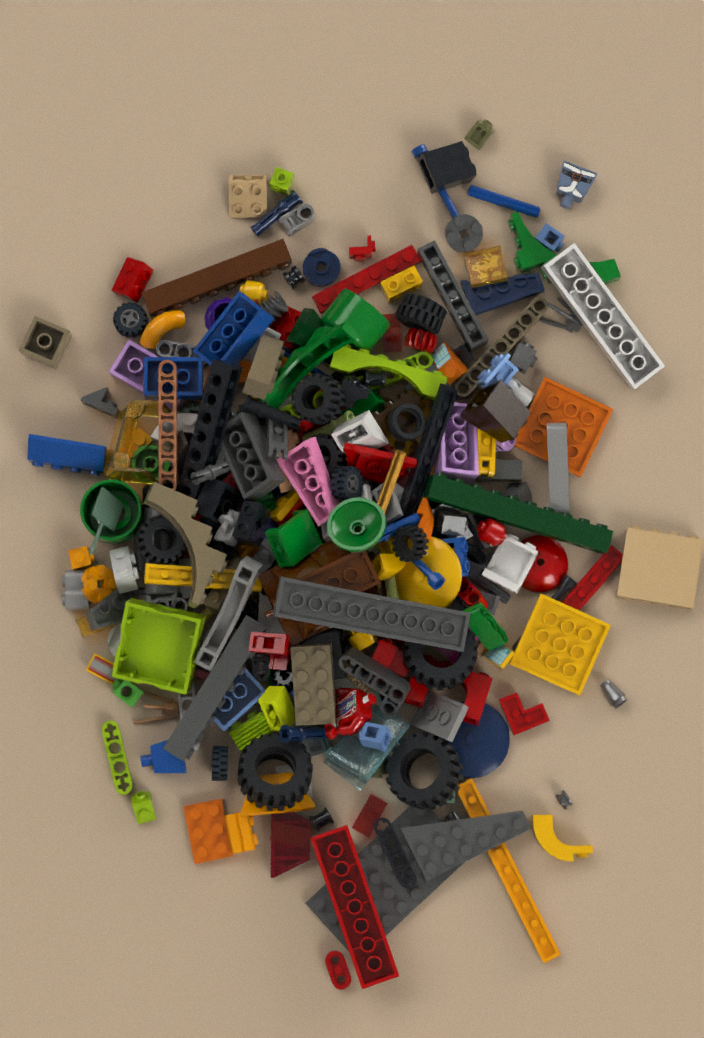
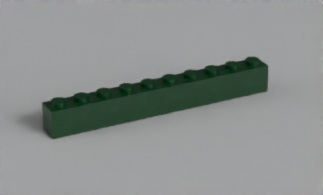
[423,473,613,554]

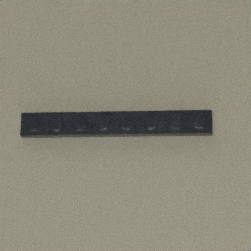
[393,383,458,523]

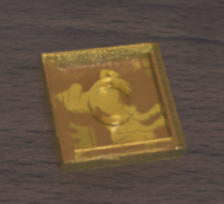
[463,245,508,288]

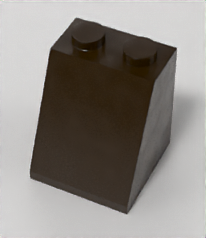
[460,380,531,443]

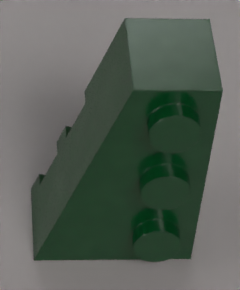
[286,308,333,368]

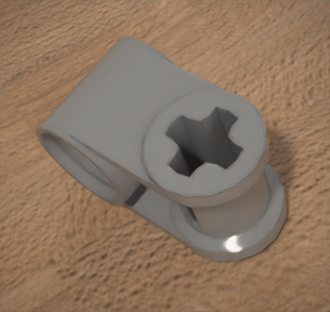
[278,204,315,237]

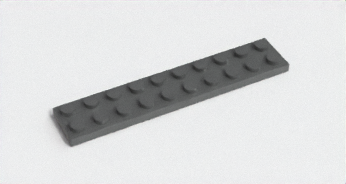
[273,577,470,652]

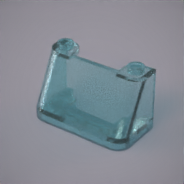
[323,703,411,791]

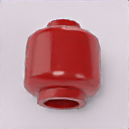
[477,518,507,547]

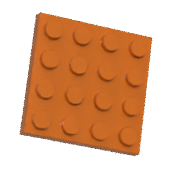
[514,377,613,478]

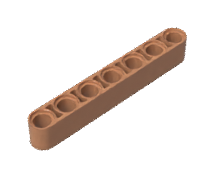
[158,360,178,491]

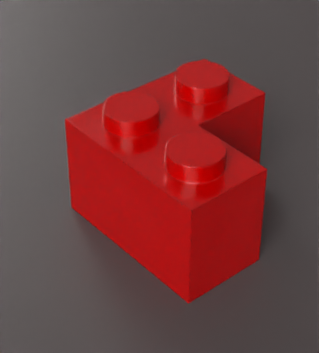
[372,638,409,679]

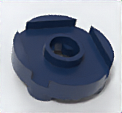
[302,248,340,287]

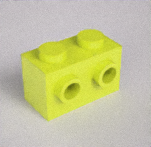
[258,686,296,731]

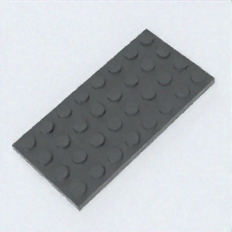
[305,806,465,951]

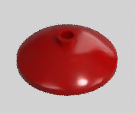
[520,535,568,593]

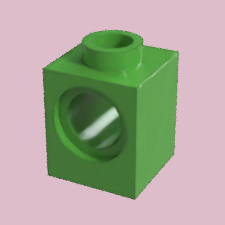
[111,678,144,708]

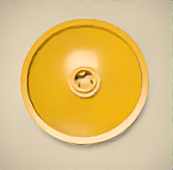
[395,536,462,608]

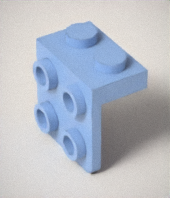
[476,353,519,388]

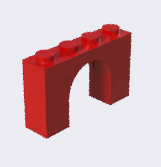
[404,655,493,726]

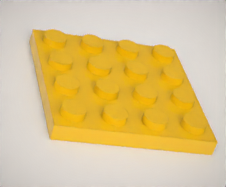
[509,593,611,696]

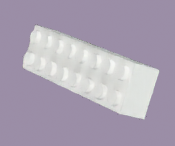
[541,243,665,390]

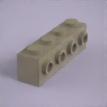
[243,334,285,400]

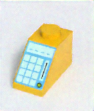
[483,645,515,671]

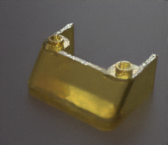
[103,400,172,484]

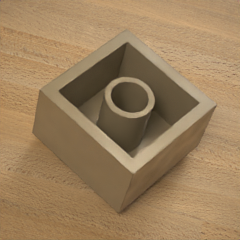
[19,316,72,369]

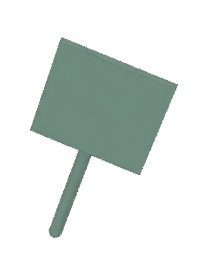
[89,487,124,555]

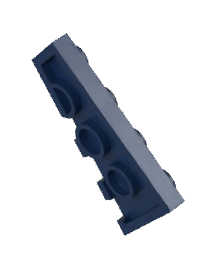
[460,273,545,316]

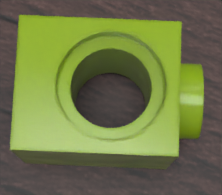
[269,167,294,196]

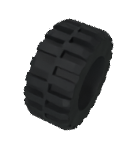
[403,628,478,690]
[385,732,464,810]
[237,733,313,811]

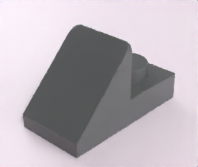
[81,387,120,418]
[252,538,277,573]

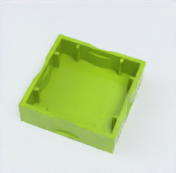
[112,598,206,695]

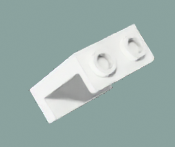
[482,533,538,594]

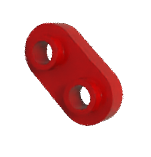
[325,950,351,990]

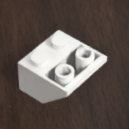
[331,410,389,453]

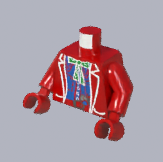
[324,687,377,739]

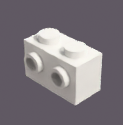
[109,546,139,594]

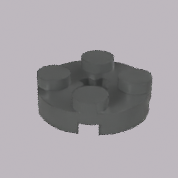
[445,214,483,252]

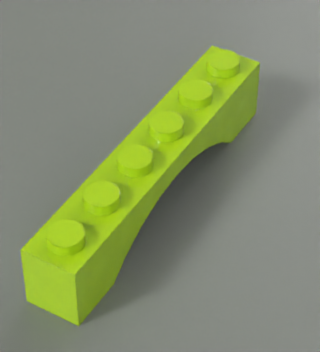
[329,345,448,400]

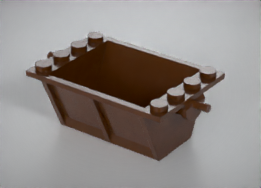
[258,529,387,646]

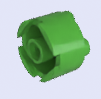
[131,445,172,485]

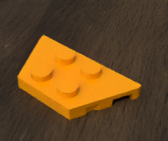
[240,772,315,817]

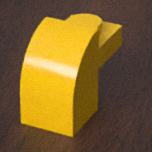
[371,537,406,580]

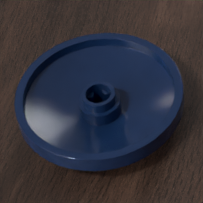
[444,701,510,778]

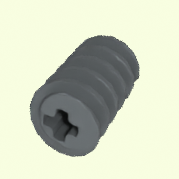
[259,291,288,327]

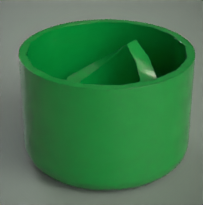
[321,289,390,352]
[80,479,143,544]

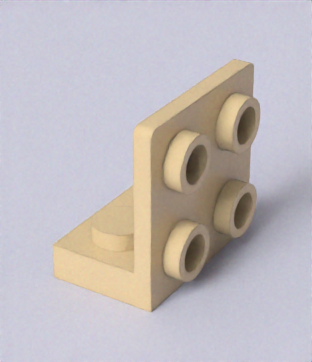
[228,175,267,218]

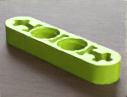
[102,720,133,795]

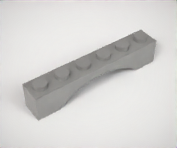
[194,556,263,671]

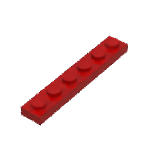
[312,245,421,314]

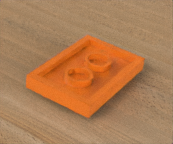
[183,798,233,864]

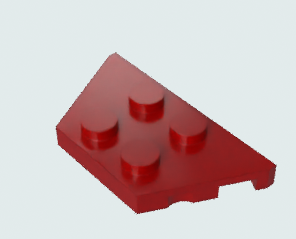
[343,442,417,483]

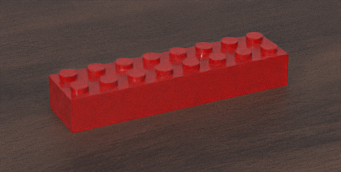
[310,825,399,989]

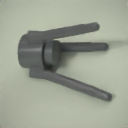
[540,297,582,332]

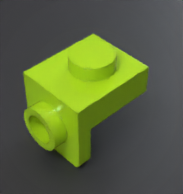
[131,791,157,824]

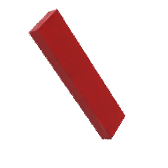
[561,545,623,611]

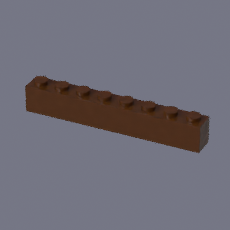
[141,239,292,317]

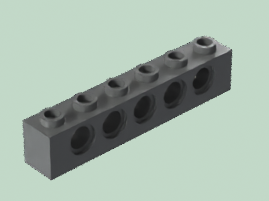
[417,240,488,352]

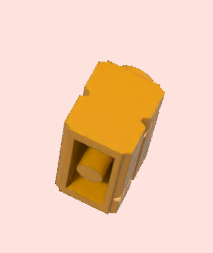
[225,812,259,854]

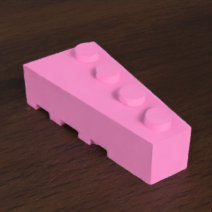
[277,437,339,526]

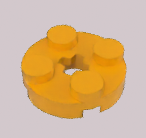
[81,564,117,603]

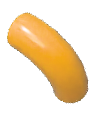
[139,310,185,349]

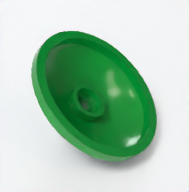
[327,497,386,552]

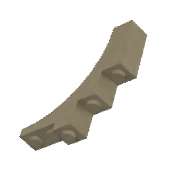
[144,482,227,608]

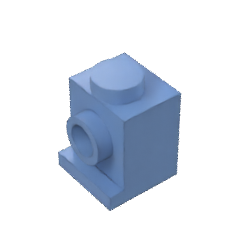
[535,223,565,252]
[359,722,391,753]

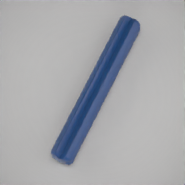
[468,185,540,218]

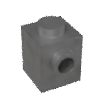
[510,342,537,374]

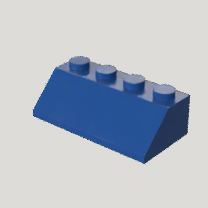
[193,291,274,366]
[27,434,109,476]

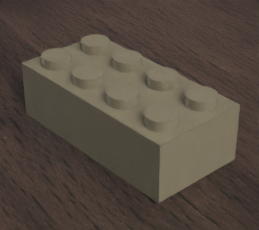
[291,643,336,726]

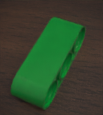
[462,602,508,651]

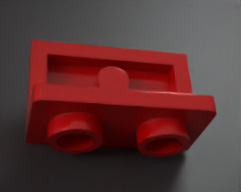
[111,257,153,303]

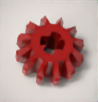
[405,328,437,353]

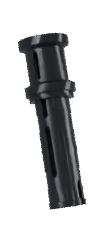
[242,395,302,430]

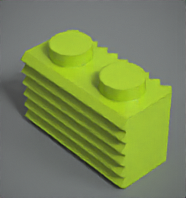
[229,711,274,752]

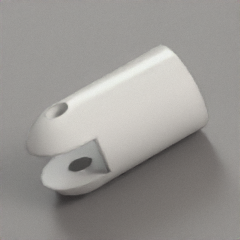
[506,378,536,408]

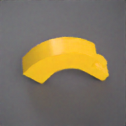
[532,815,593,862]

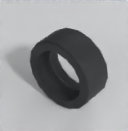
[387,403,426,442]
[454,543,489,578]

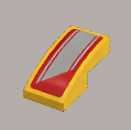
[86,653,117,684]

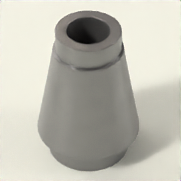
[600,679,627,709]

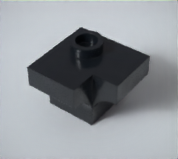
[340,374,371,409]

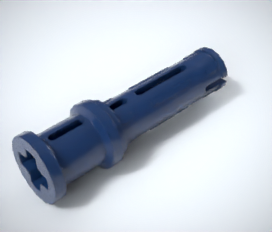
[250,190,303,236]
[279,725,327,743]

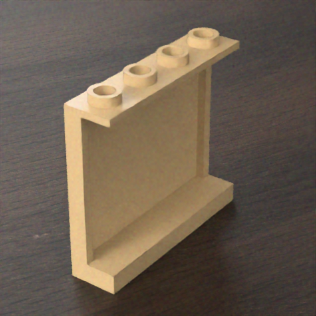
[615,525,704,610]

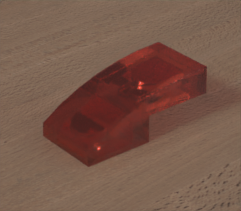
[382,313,402,352]

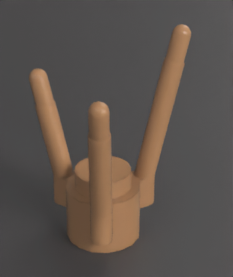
[133,691,178,724]

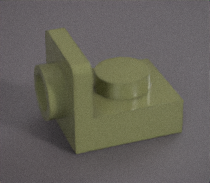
[464,119,495,150]

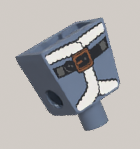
[556,161,597,209]

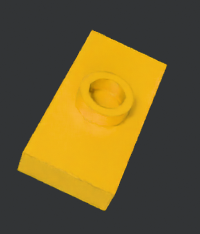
[269,489,300,522]

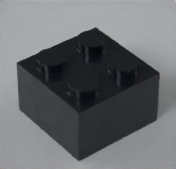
[196,479,244,527]

